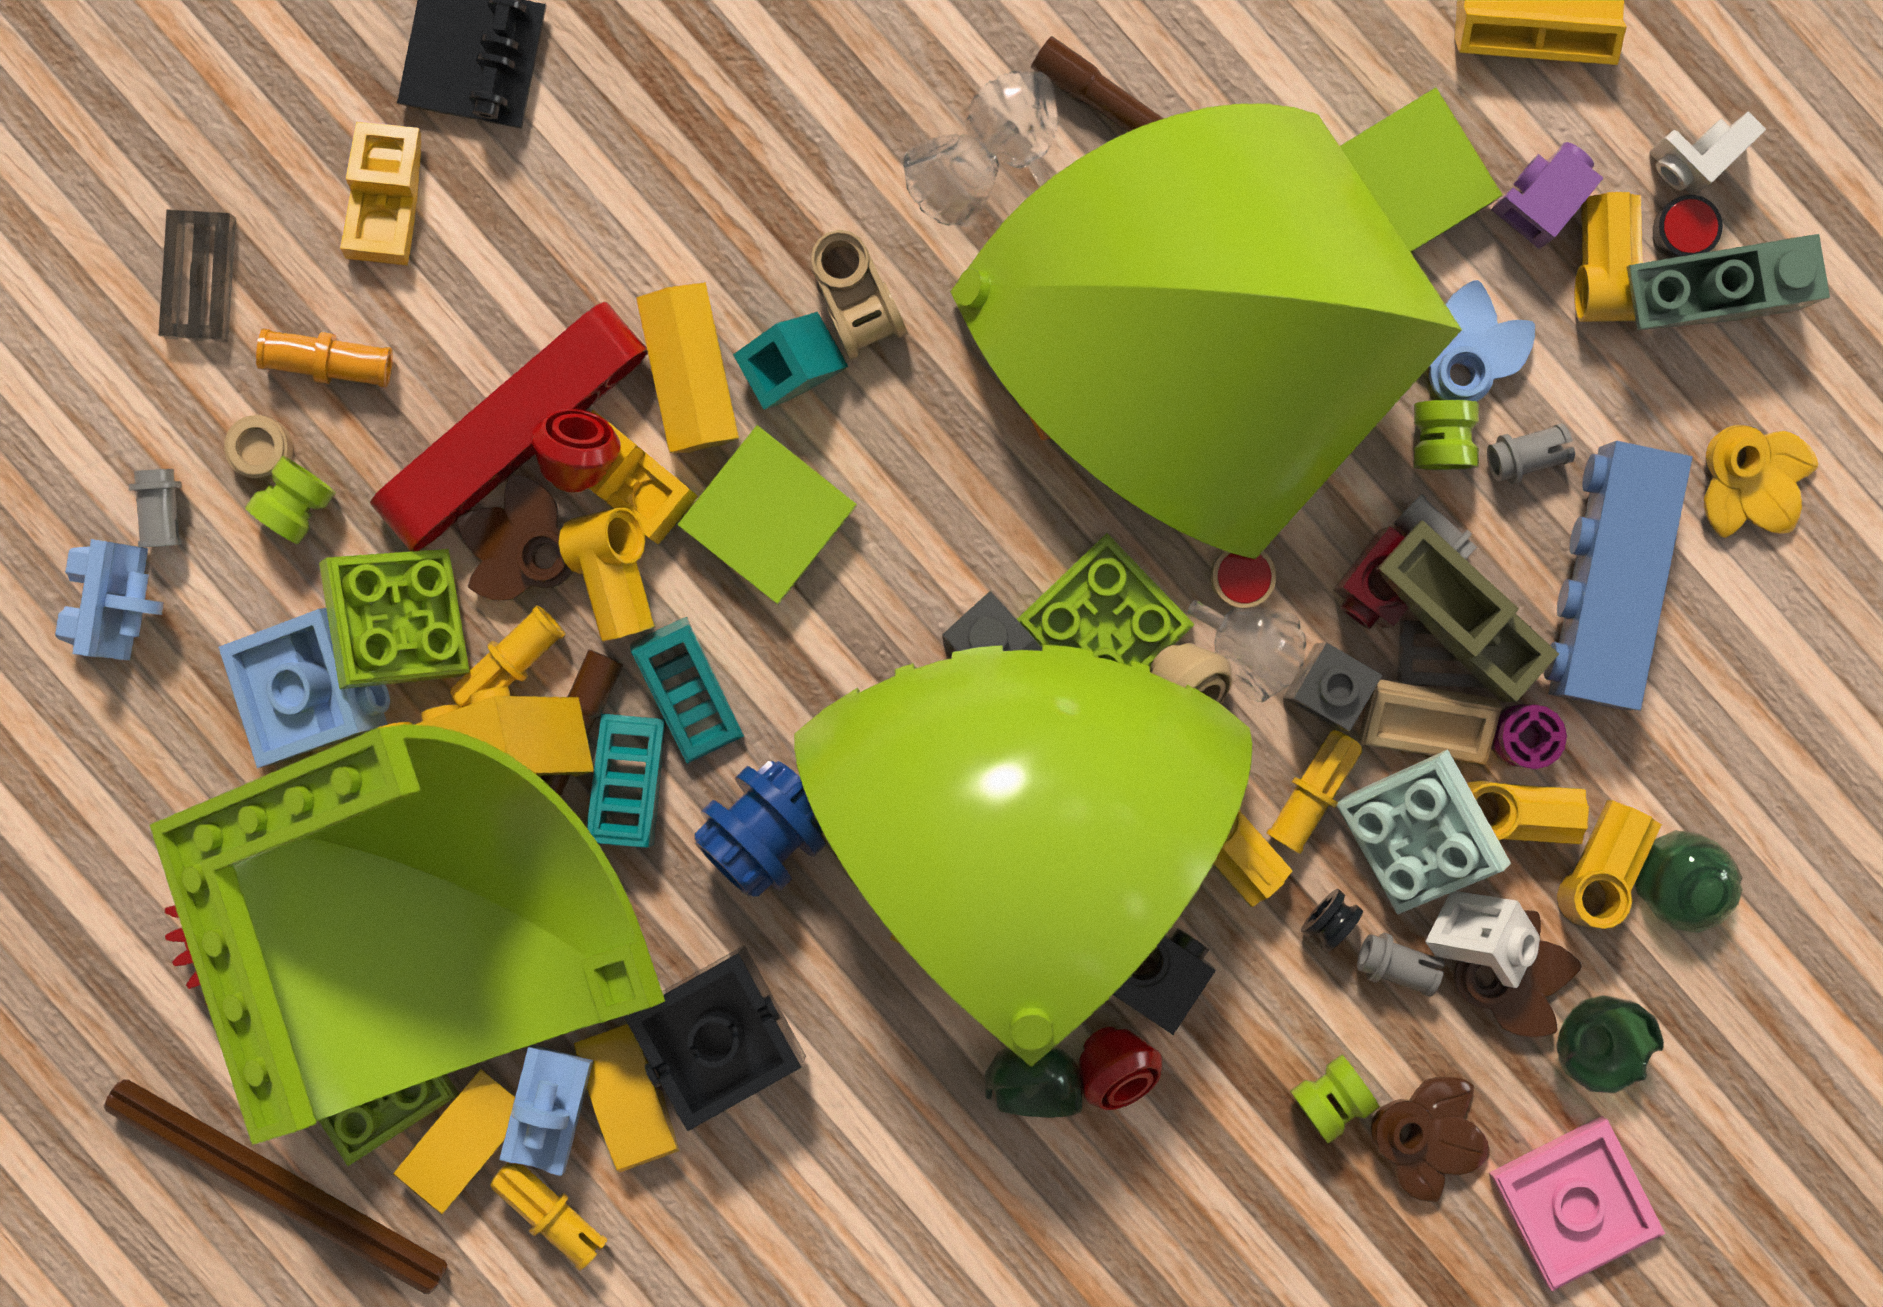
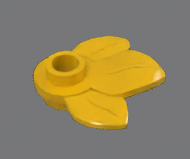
[1704,425,1819,538]

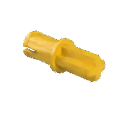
[450,605,566,708]
[1266,730,1363,855]
[490,1162,607,1271]

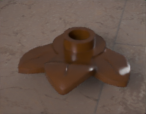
[456,474,573,601]
[1454,910,1582,1037]
[1371,1077,1490,1202]

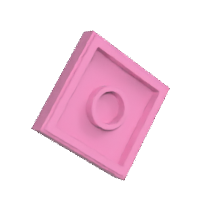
[1489,1116,1665,1291]

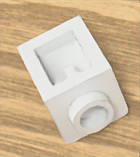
[1650,111,1766,195]
[1425,891,1540,988]

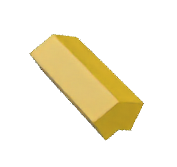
[1454,0,1627,65]
[636,282,739,453]

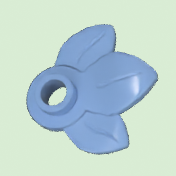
[1429,280,1535,402]

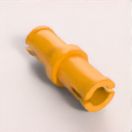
[256,329,393,388]

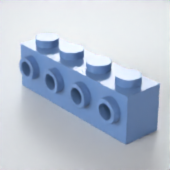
[1544,440,1693,711]

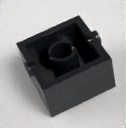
[624,945,806,1132]

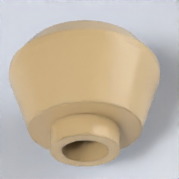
[1151,643,1232,704]

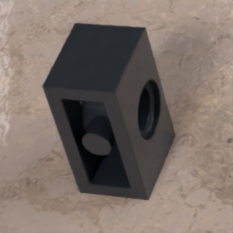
[1112,928,1216,1035]

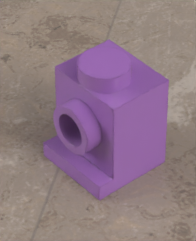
[1491,142,1603,249]

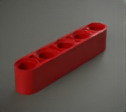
[370,302,648,551]

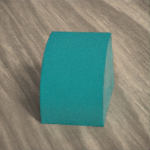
[733,312,849,410]

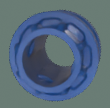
[694,761,826,897]

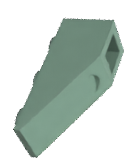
[1626,234,1830,331]

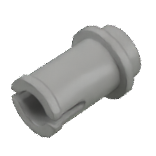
[1487,423,1575,484]
[128,469,182,548]
[1393,494,1477,559]
[1357,932,1445,997]

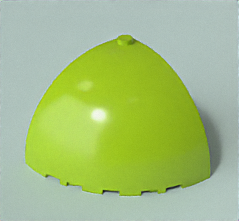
[794,645,1252,1067]

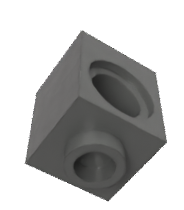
[1283,642,1383,731]

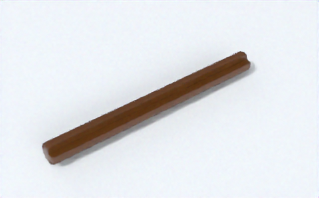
[104,1079,447,1294]

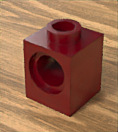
[1333,526,1408,630]

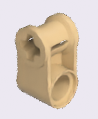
[811,230,908,360]

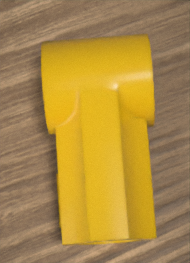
[1574,192,1643,322]
[559,508,655,641]
[1467,780,1589,845]
[1557,800,1662,929]
[1213,809,1293,907]

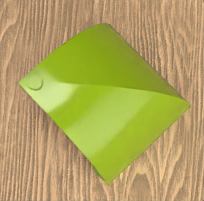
[950,104,1462,559]
[149,724,665,1145]

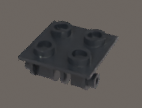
[397,0,547,129]

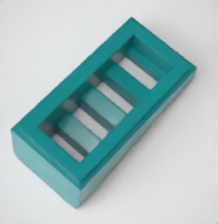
[630,617,744,764]
[587,713,666,848]

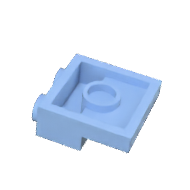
[218,608,390,768]

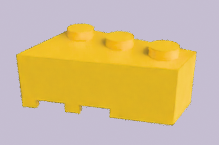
[380,687,594,777]

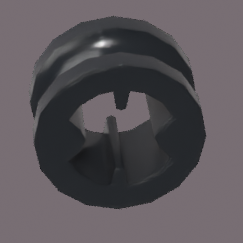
[1301,889,1363,953]

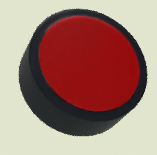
[1653,195,1723,258]

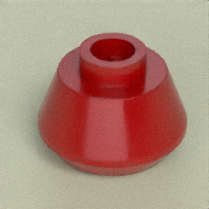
[531,409,621,492]
[1079,1027,1163,1110]

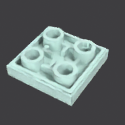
[1337,749,1511,915]

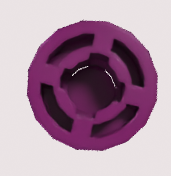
[1491,704,1567,769]

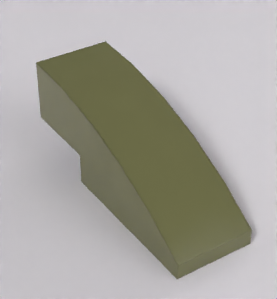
[1376,520,1559,702]

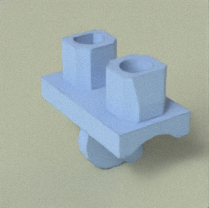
[55,539,164,661]
[499,1045,594,1176]

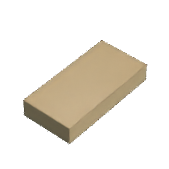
[1359,679,1502,765]

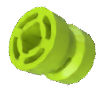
[1414,400,1479,470]
[245,456,336,544]
[1290,1054,1380,1144]

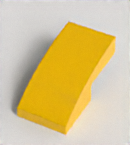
[340,121,421,266]
[589,409,699,545]
[574,1024,680,1173]
[393,1069,515,1215]

